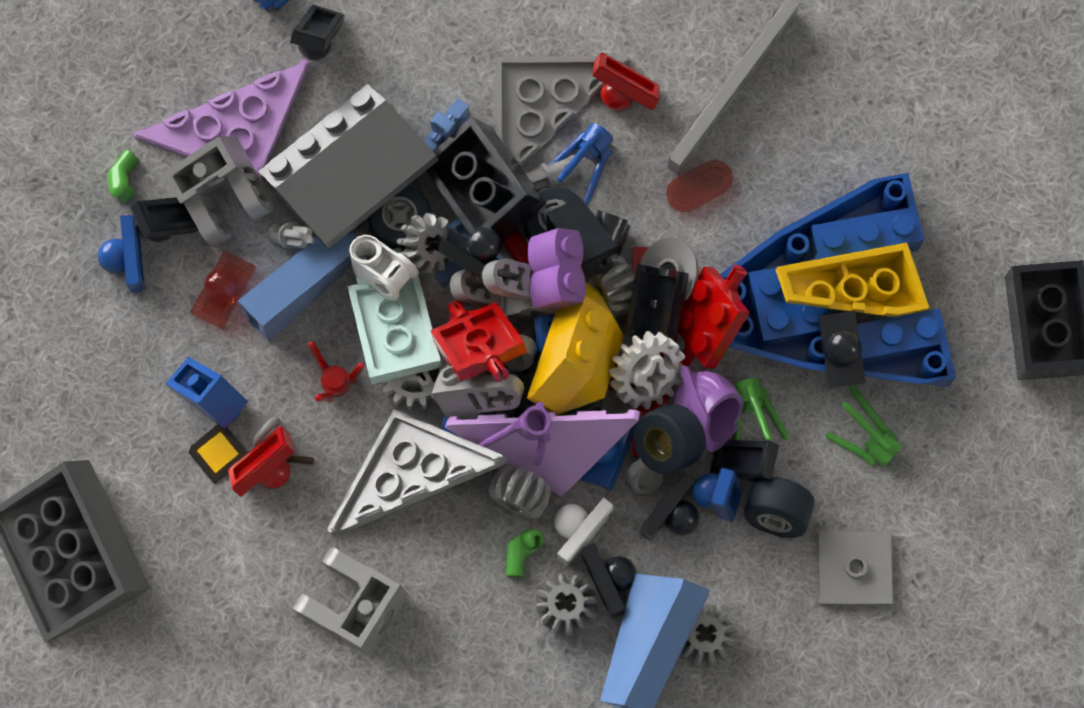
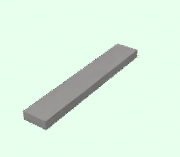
[667,0,800,175]

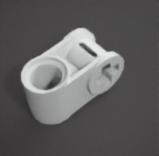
[349,235,419,301]

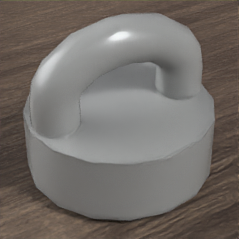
[249,414,285,446]
[624,459,664,495]

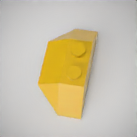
[527,283,624,415]

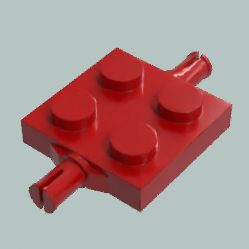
[679,265,750,369]
[430,300,527,382]

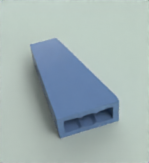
[238,231,357,342]
[600,573,710,708]

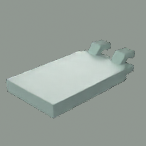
[347,248,442,385]

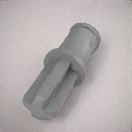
[526,155,582,191]
[268,222,315,250]

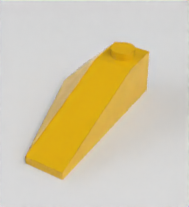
[775,243,929,317]

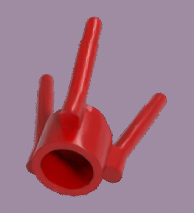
[308,341,365,403]

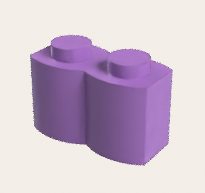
[528,228,586,310]

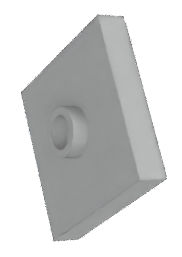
[817,531,893,605]

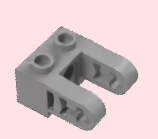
[163,136,274,248]
[450,258,556,326]
[432,334,538,420]
[292,547,409,657]

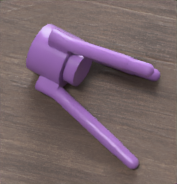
[480,402,551,466]

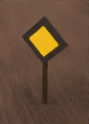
[188,424,315,484]

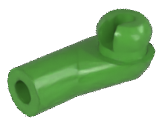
[107,150,139,203]
[506,529,544,578]

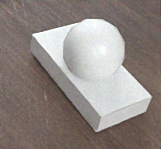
[554,497,614,566]

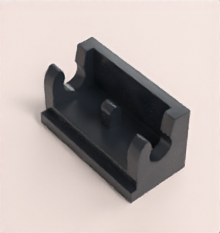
[546,197,618,283]
[625,264,689,343]

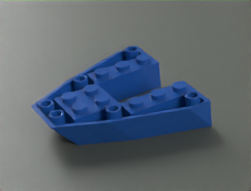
[720,173,956,387]

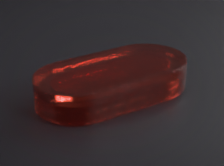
[666,160,733,212]

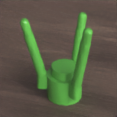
[733,378,789,441]
[826,385,903,467]

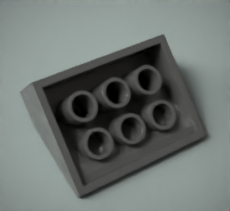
[258,84,439,249]
[0,460,150,643]

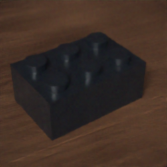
[426,116,547,243]
[1005,260,1084,380]

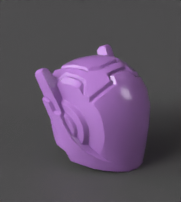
[673,366,744,452]

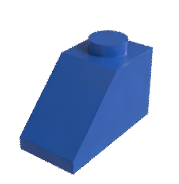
[165,356,248,429]

